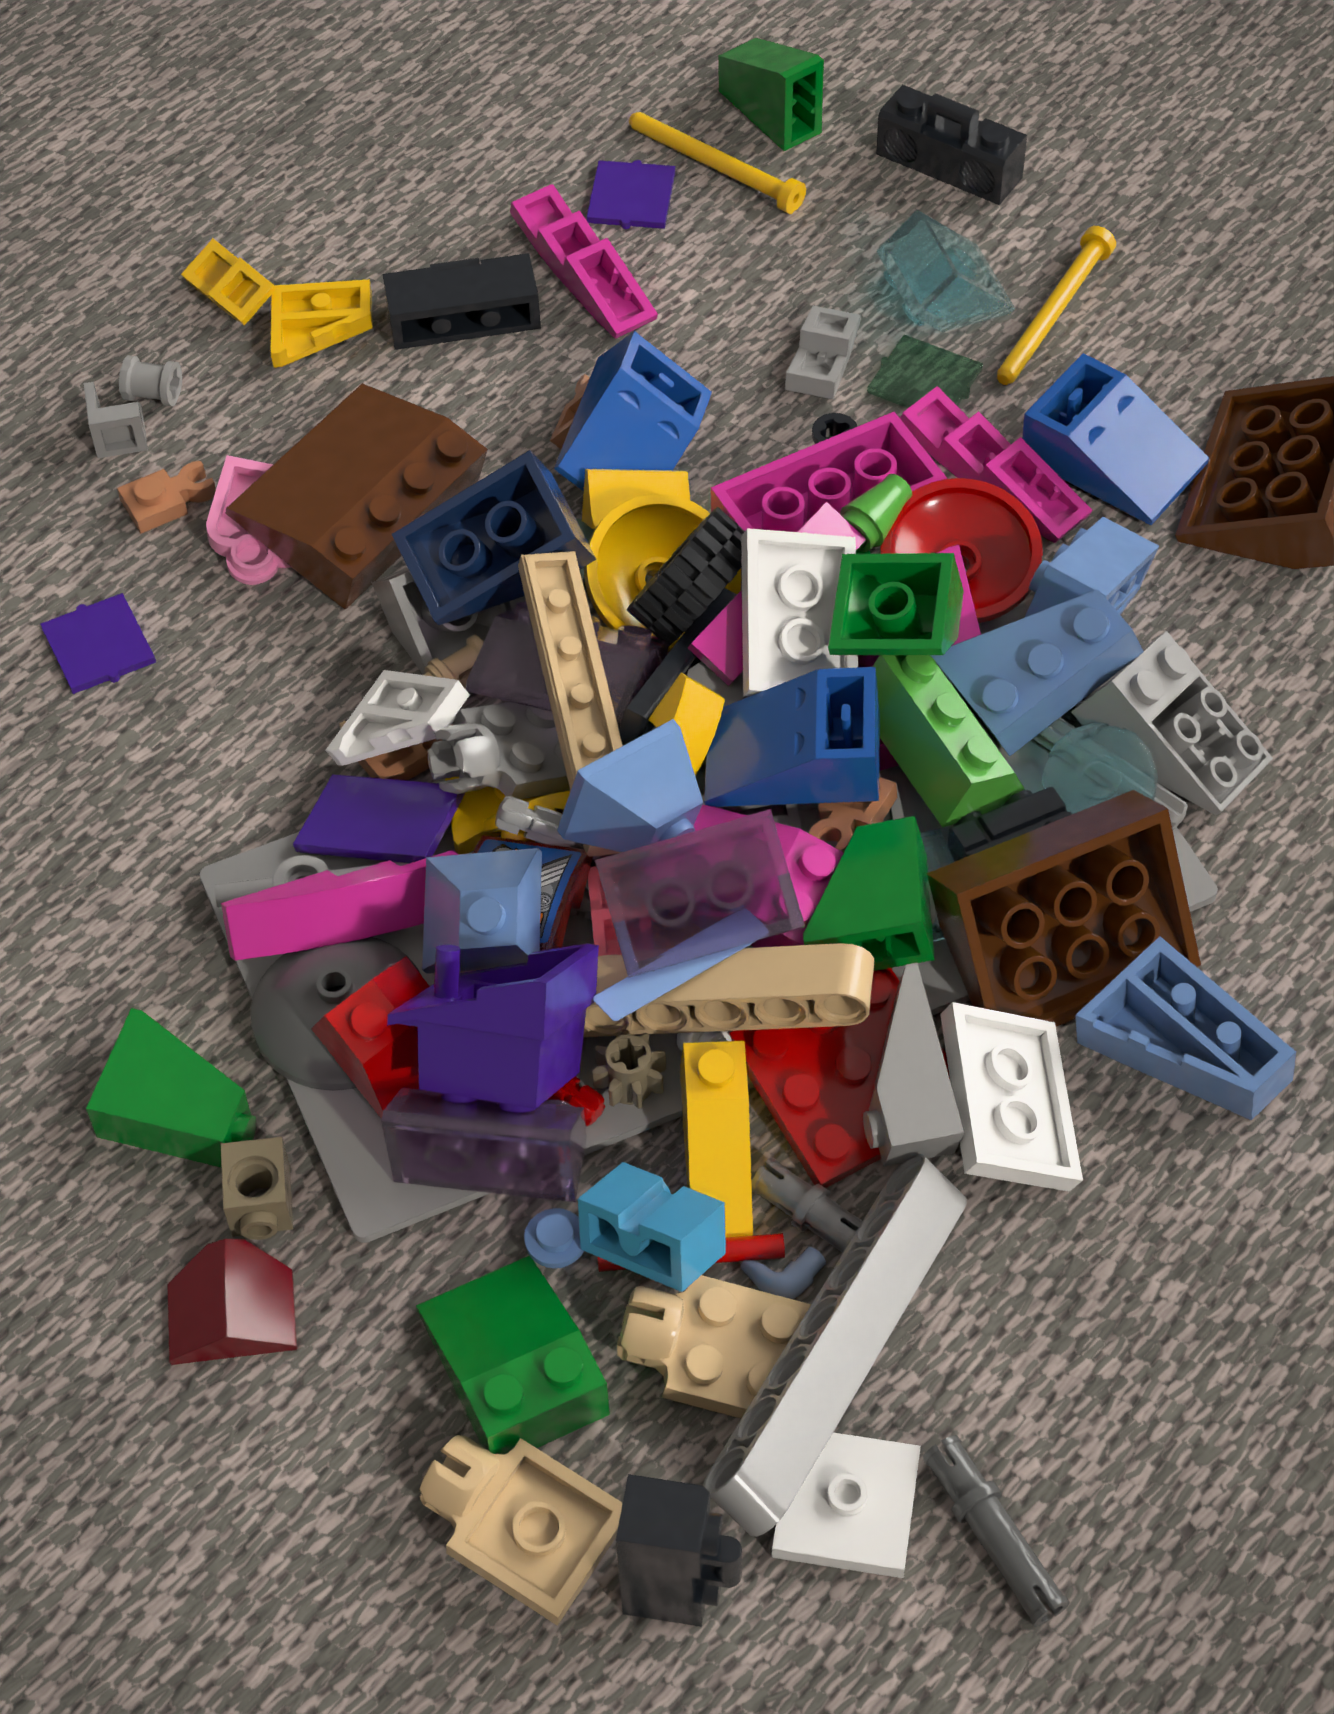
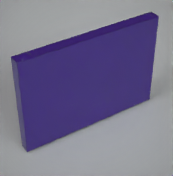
[293,774,465,863]

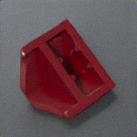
[167,1239,297,1365]

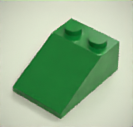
[416,1256,610,1455]

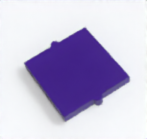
[587,160,676,229]
[40,593,156,694]

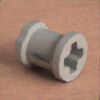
[119,355,182,407]

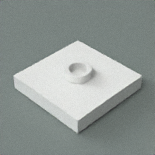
[772,1433,921,1578]

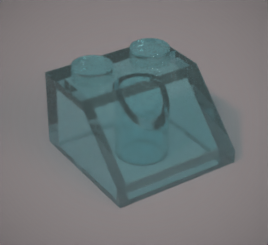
[876,210,1016,332]

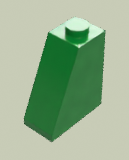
[718,38,824,151]
[803,816,935,971]
[86,1008,256,1168]

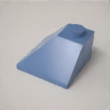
[557,719,703,858]
[422,848,542,974]

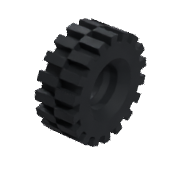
[627,507,745,647]

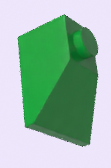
[828,553,964,655]

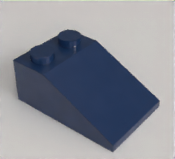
[392,450,596,625]

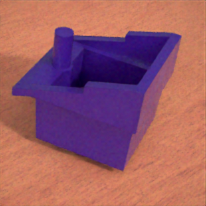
[387,944,599,1113]

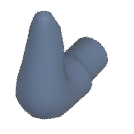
[741,1247,826,1299]

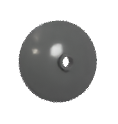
[251,937,422,1091]

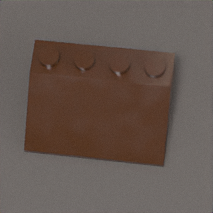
[1175,376,1334,569]
[225,383,488,609]
[926,790,1201,1027]

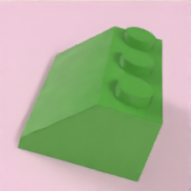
[873,655,1025,827]

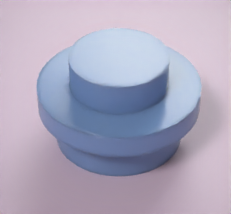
[524,1208,584,1268]

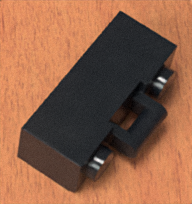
[876,84,1027,206]
[383,253,541,350]
[616,1474,742,1627]

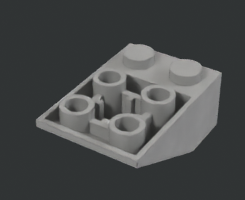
[1071,631,1273,815]

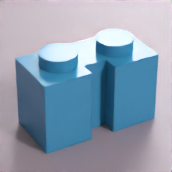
[578,1162,726,1292]

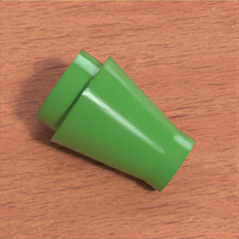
[840,474,912,552]

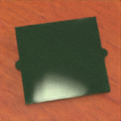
[867,334,983,408]

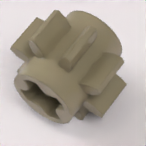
[592,1031,666,1109]

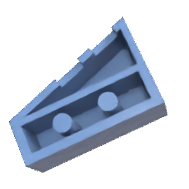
[1025,517,1159,617]
[931,589,1144,756]
[1076,936,1296,1120]

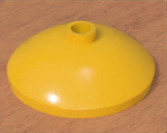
[584,494,741,653]

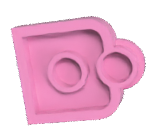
[206,455,291,585]

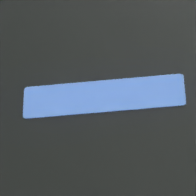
[593,911,769,1021]

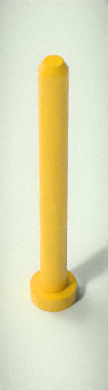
[629,112,806,214]
[997,226,1116,385]

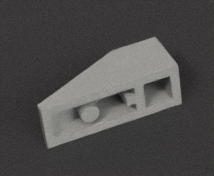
[863,963,964,1167]

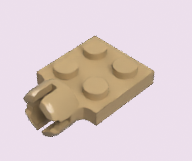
[617,1275,812,1419]
[419,1435,622,1626]

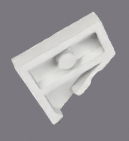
[325,670,470,766]

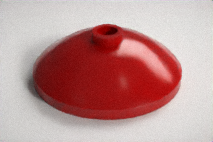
[880,478,1043,624]

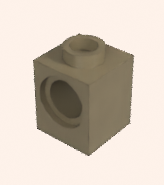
[221,1137,293,1240]

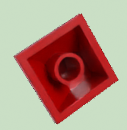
[311,956,430,1124]

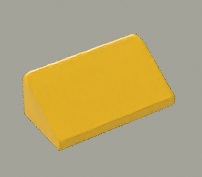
[582,469,690,529]

